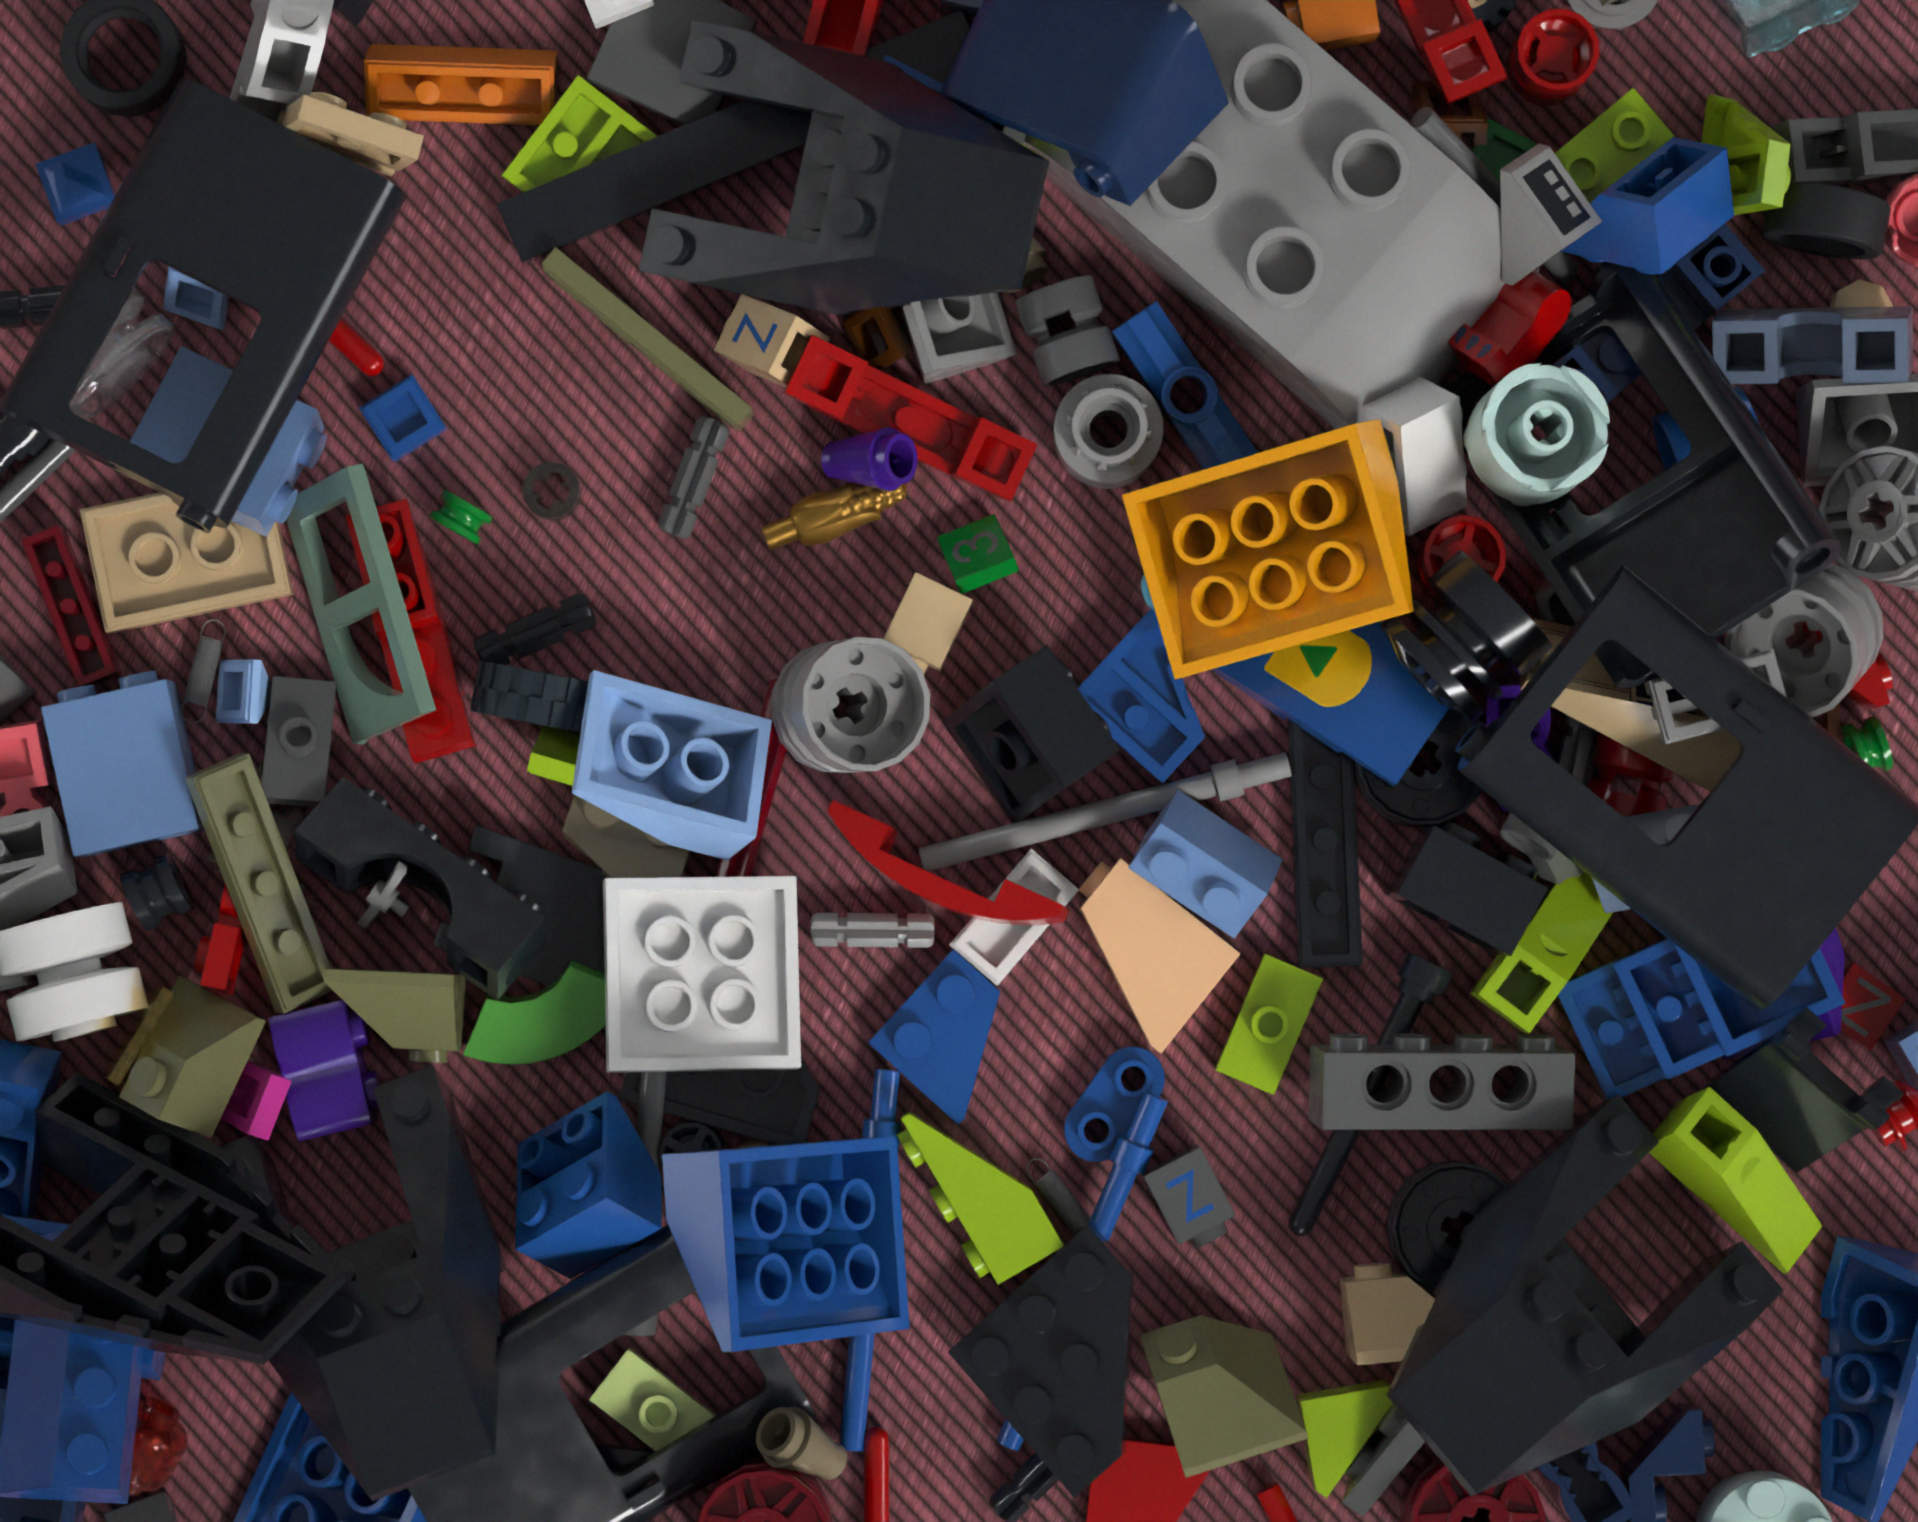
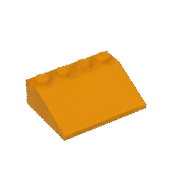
[1122,419,1414,680]

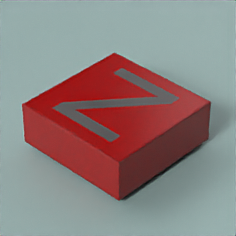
[1840,963,1906,1051]

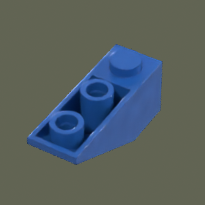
[0,1039,62,1219]

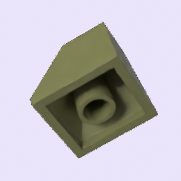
[324,968,467,1063]
[119,976,266,1138]
[1140,1315,1308,1478]

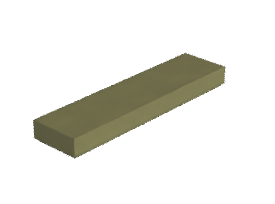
[542,247,754,432]
[184,753,333,1014]

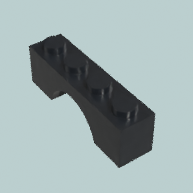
[295,777,546,1001]

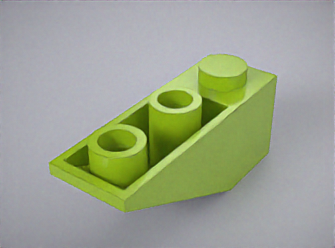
[1469,871,1613,1033]
[1649,1087,1822,1274]
[897,1112,1064,1285]

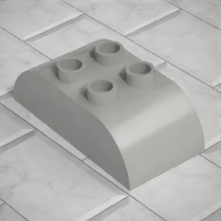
[1023,0,1539,429]

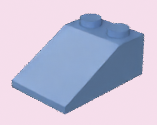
[572,670,772,860]

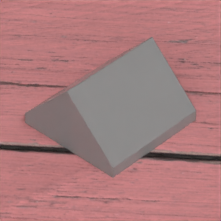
[900,292,1017,385]
[1795,374,1918,487]

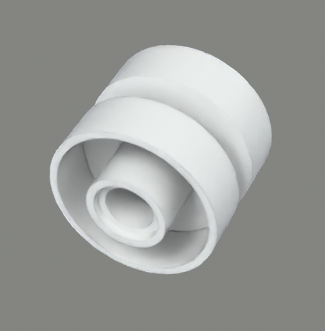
[0,902,149,1042]

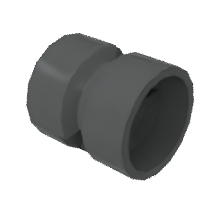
[1015,275,1120,387]

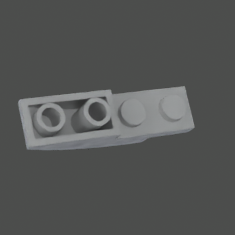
[230,0,334,122]

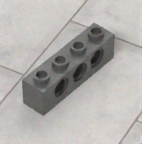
[1308,1033,1575,1130]

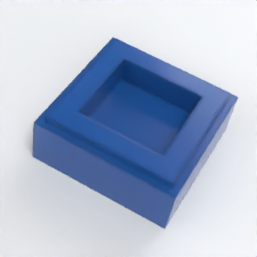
[359,374,448,463]

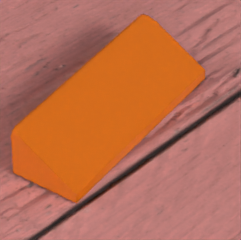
[364,44,557,125]

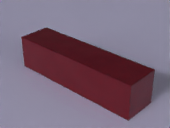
[21,525,122,687]

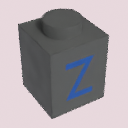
[1142,1145,1236,1248]

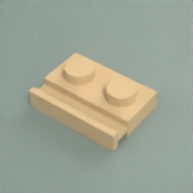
[277,92,424,176]

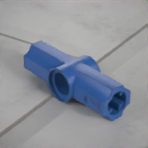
[1111,301,1258,470]

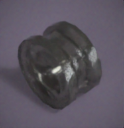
[522,462,582,521]

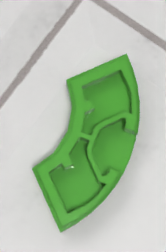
[463,960,606,1064]

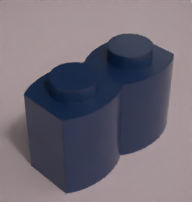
[1537,1442,1633,1522]

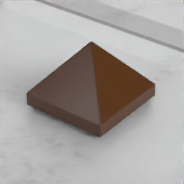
[842,307,910,371]

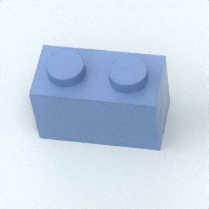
[1128,789,1283,938]

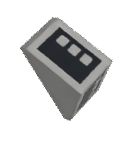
[1500,143,1602,286]

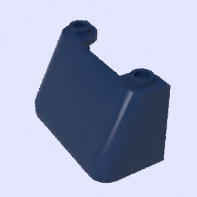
[940,0,1229,206]

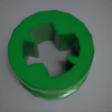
[428,490,493,545]
[1841,716,1893,771]

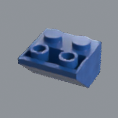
[1561,137,1734,274]
[515,1091,662,1279]

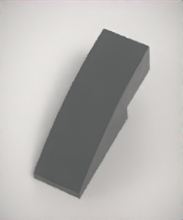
[1770,109,1918,186]

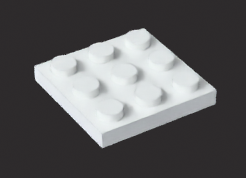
[603,876,801,1073]

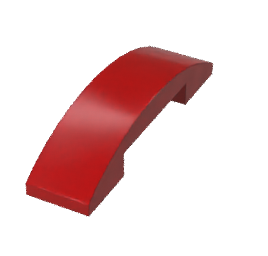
[1394,0,1507,104]
[783,335,1038,502]
[827,800,1069,925]

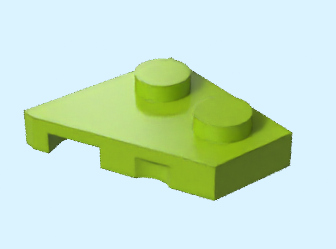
[502,75,658,193]
[1701,94,1791,215]

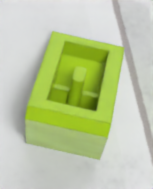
[1296,1380,1393,1498]

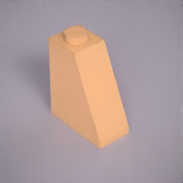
[1078,858,1240,1053]

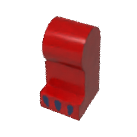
[1447,271,1572,388]

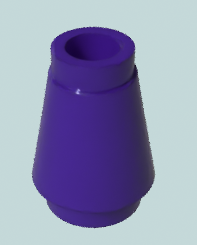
[821,427,918,491]

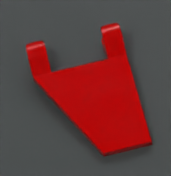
[1085,1403,1211,1522]

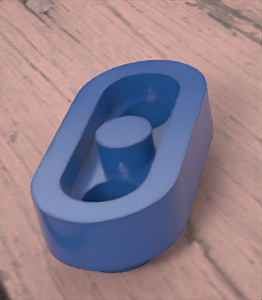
[1064,1046,1165,1162]

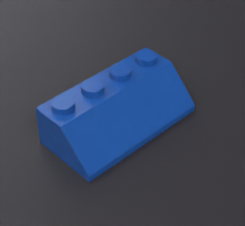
[0,1231,145,1504]

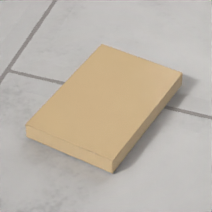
[80,492,294,634]

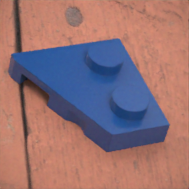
[1078,609,1205,784]
[868,949,1000,1125]

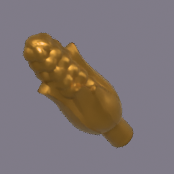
[761,482,907,550]

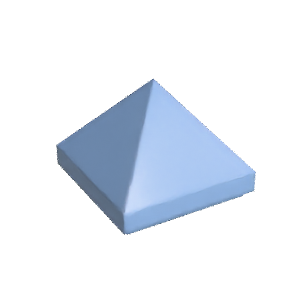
[163,267,229,330]
[216,659,272,724]

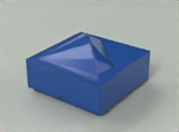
[35,142,116,226]

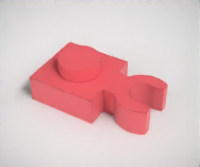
[0,719,53,817]

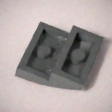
[587,0,757,126]

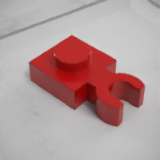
[194,884,247,996]

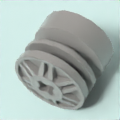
[1819,446,1918,592]
[1724,563,1884,718]
[771,637,930,773]

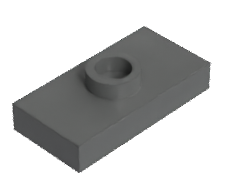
[261,676,336,808]

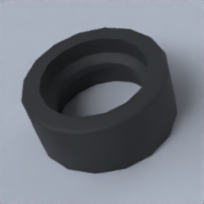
[60,0,187,117]
[1762,181,1891,260]

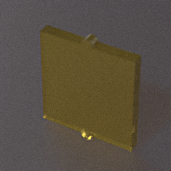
[102,985,174,1086]

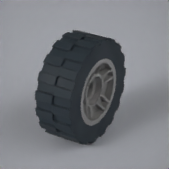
[470,661,588,732]

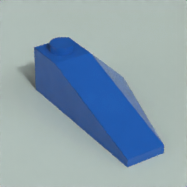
[1821,1236,1918,1522]

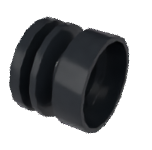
[1380,550,1553,724]

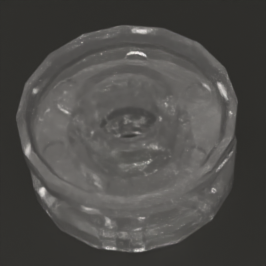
[70,287,174,420]

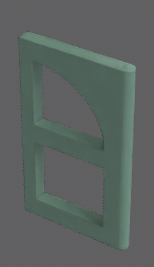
[286,463,436,745]

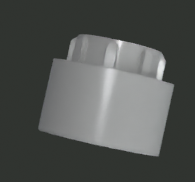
[1053,374,1163,489]

